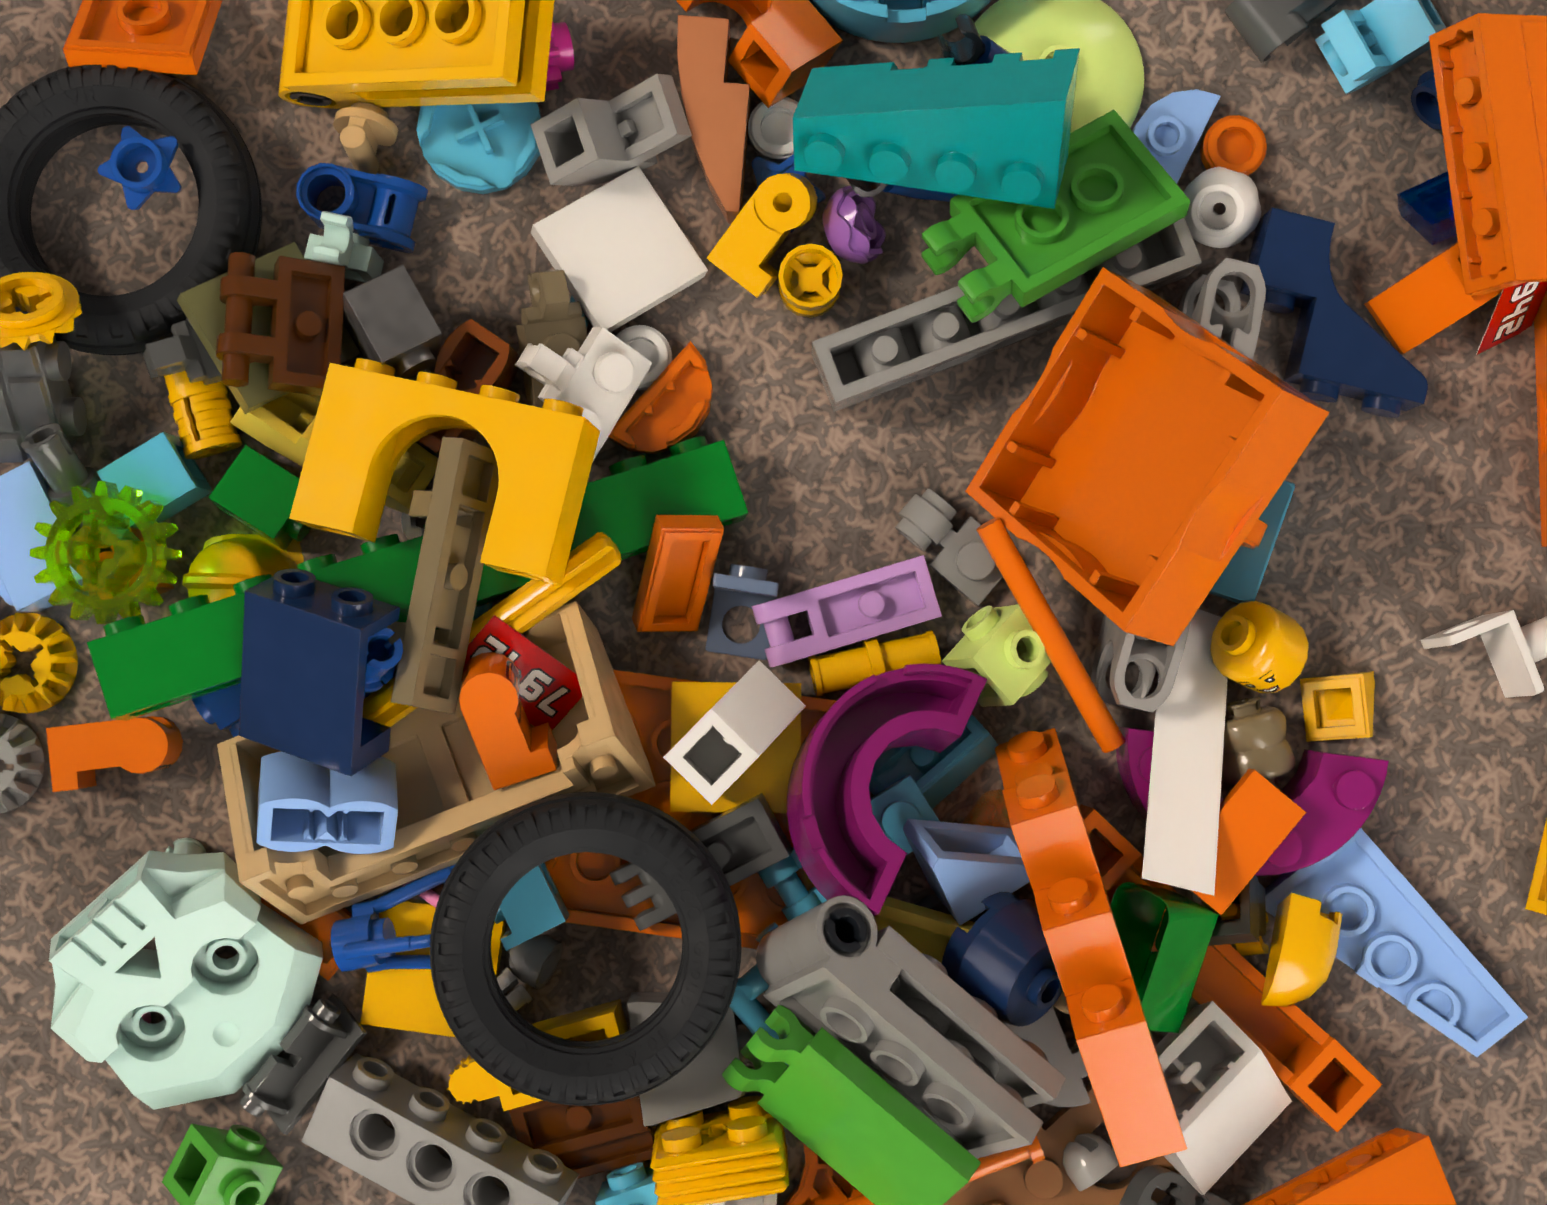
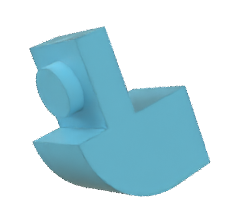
[1315,0,1446,94]

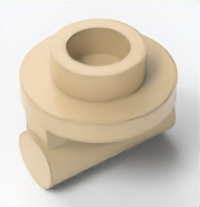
[333,102,398,174]

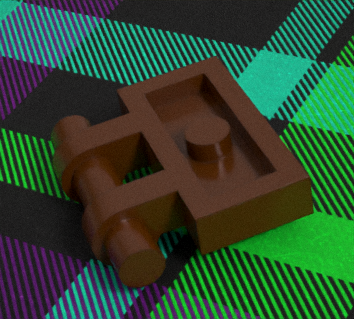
[216,252,345,396]

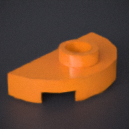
[608,341,713,454]

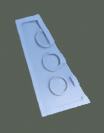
[1265,828,1528,1057]

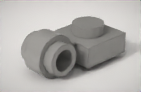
[895,489,1003,606]

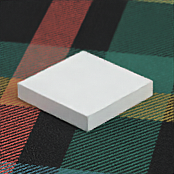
[531,166,708,332]

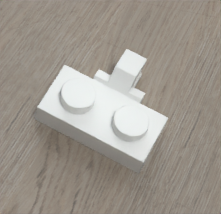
[515,327,652,463]

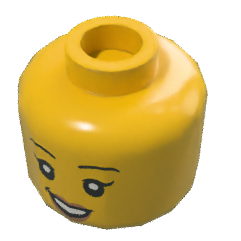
[1210,601,1309,693]

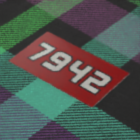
[1476,281,1547,355]
[463,615,583,730]

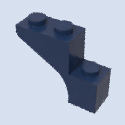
[1240,207,1428,418]

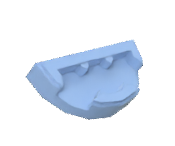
[1132,89,1221,184]

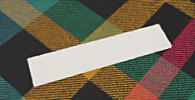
[1142,609,1228,896]

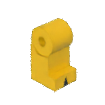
[707,173,817,298]

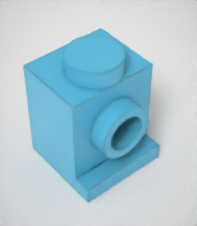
[495,863,570,951]

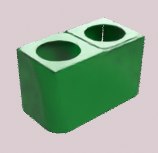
[1110,882,1218,1033]

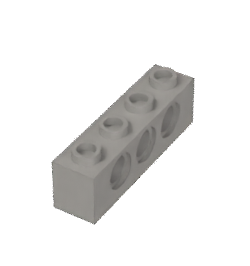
[301,1053,579,1205]

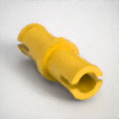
[808,630,941,697]

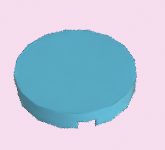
[416,102,541,194]

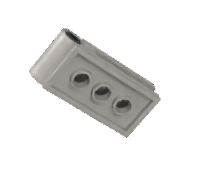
[756,895,1066,1159]

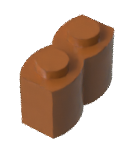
[418,319,520,454]

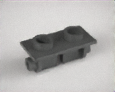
[240,993,367,1135]

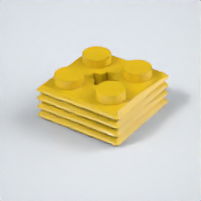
[650,1096,789,1205]

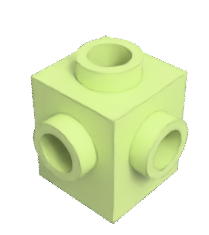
[942,604,1051,707]

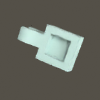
[304,211,384,283]

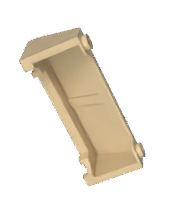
[217,601,655,924]

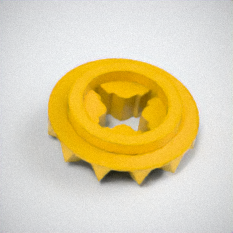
[0,272,82,350]
[0,613,78,714]

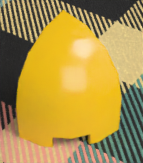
[1261,893,1343,1007]

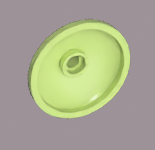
[974,0,1144,133]

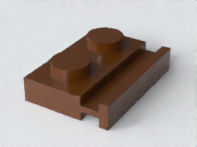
[509,1095,654,1179]

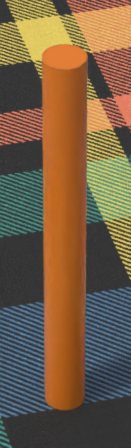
[976,517,1125,753]

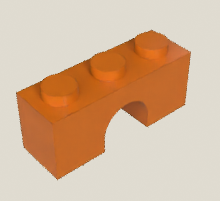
[676,0,843,108]

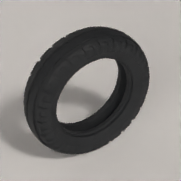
[0,65,262,356]
[430,792,741,1106]

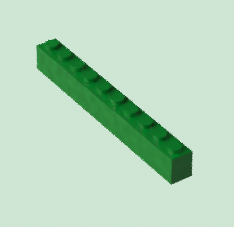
[87,436,748,721]

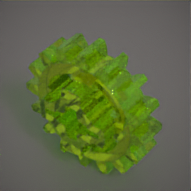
[30,481,182,625]

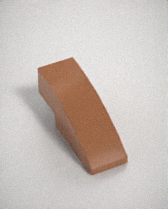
[677,15,751,224]

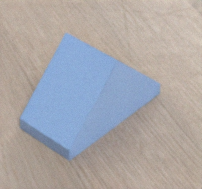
[903,819,1030,926]

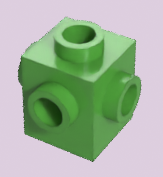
[162,1124,283,1205]

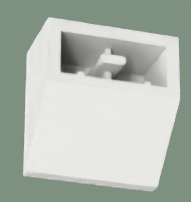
[1155,1001,1292,1195]

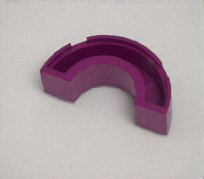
[787,663,987,916]
[1116,726,1389,876]

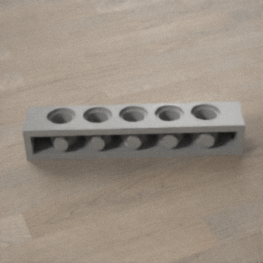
[811,217,1202,412]

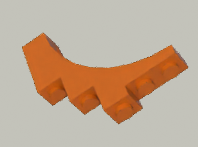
[995,728,1187,1168]

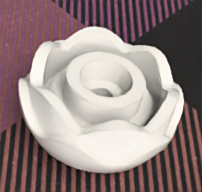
[1184,167,1261,248]

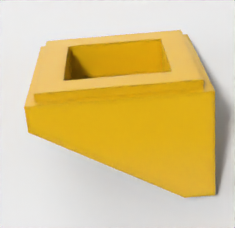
[1300,671,1375,742]

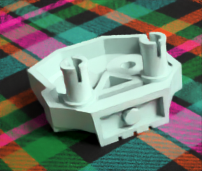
[49,838,323,1110]

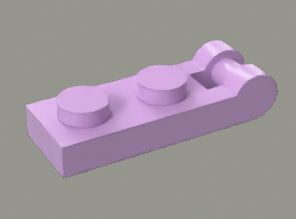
[751,555,942,667]

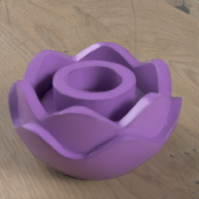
[822,186,886,264]

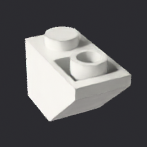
[663,660,806,805]

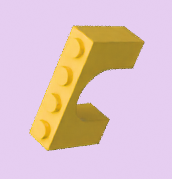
[289,358,600,586]

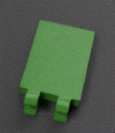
[921,110,1190,323]
[722,1005,981,1205]

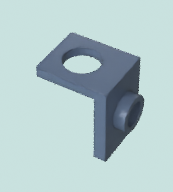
[706,564,779,660]

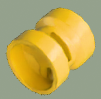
[778,244,843,318]

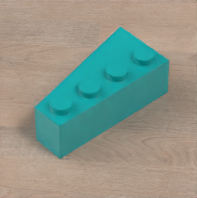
[793,48,1080,209]

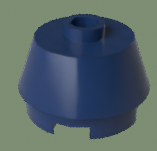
[941,892,1063,1027]

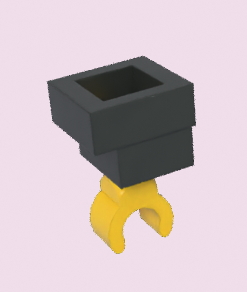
[1192,875,1269,956]

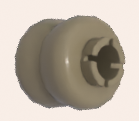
[1221,697,1295,788]

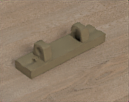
[387,437,499,714]

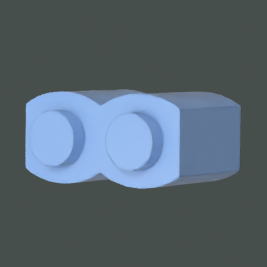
[256,751,398,854]

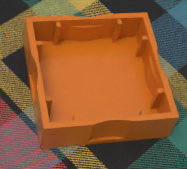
[965,267,1330,646]

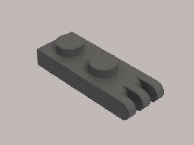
[609,793,793,931]

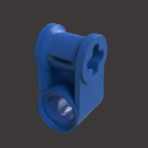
[296,163,428,253]

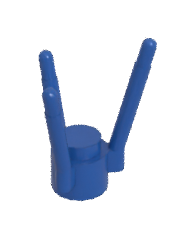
[331,864,456,973]

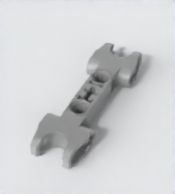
[1091,258,1266,713]

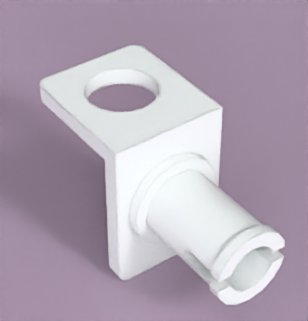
[1420,610,1547,698]

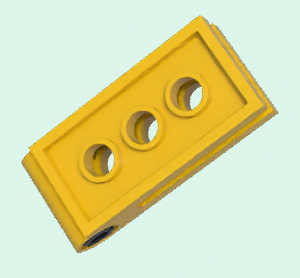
[278,0,555,109]

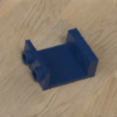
[239,569,400,776]

